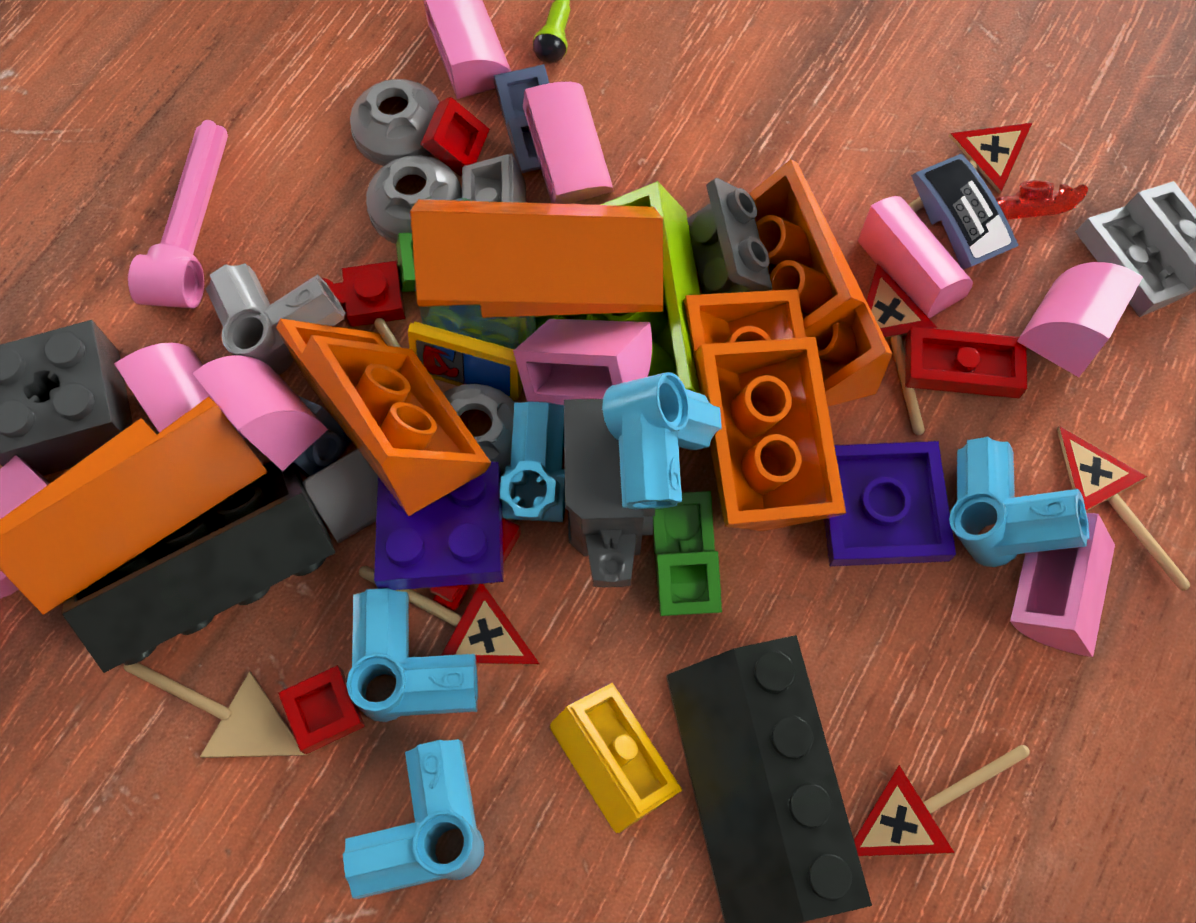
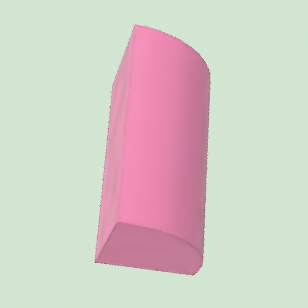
[423,0,512,99]
[523,82,614,204]
[858,196,973,318]
[1017,262,1143,377]
[513,319,652,405]
[114,343,245,439]
[192,355,328,471]
[1010,513,1115,657]

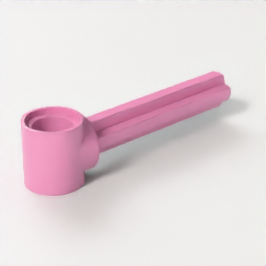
[128,120,228,308]

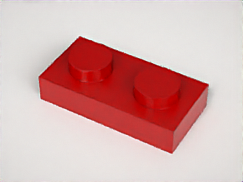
[905,326,1028,399]

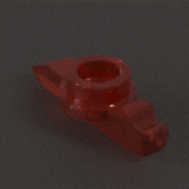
[996,180,1088,220]

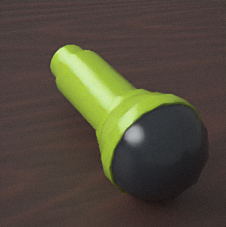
[533,0,570,63]

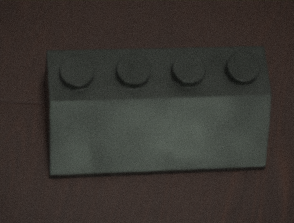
[62,461,336,673]
[666,635,872,923]

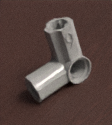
[206,263,346,375]

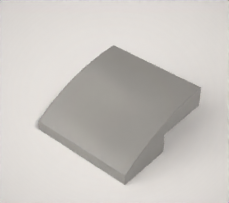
[1075,181,1196,317]

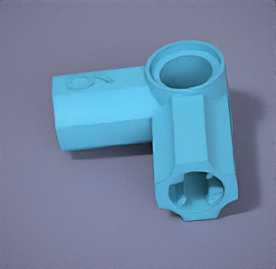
[602,372,722,510]
[500,401,565,522]
[949,437,1090,567]
[346,588,478,722]
[343,739,484,899]

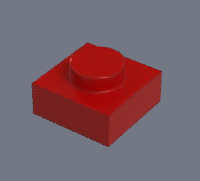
[420,96,490,176]
[278,665,365,754]

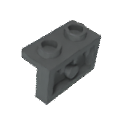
[687,178,773,294]

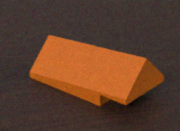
[749,159,892,407]
[410,199,663,318]
[683,289,846,531]
[276,318,491,516]
[0,397,268,615]

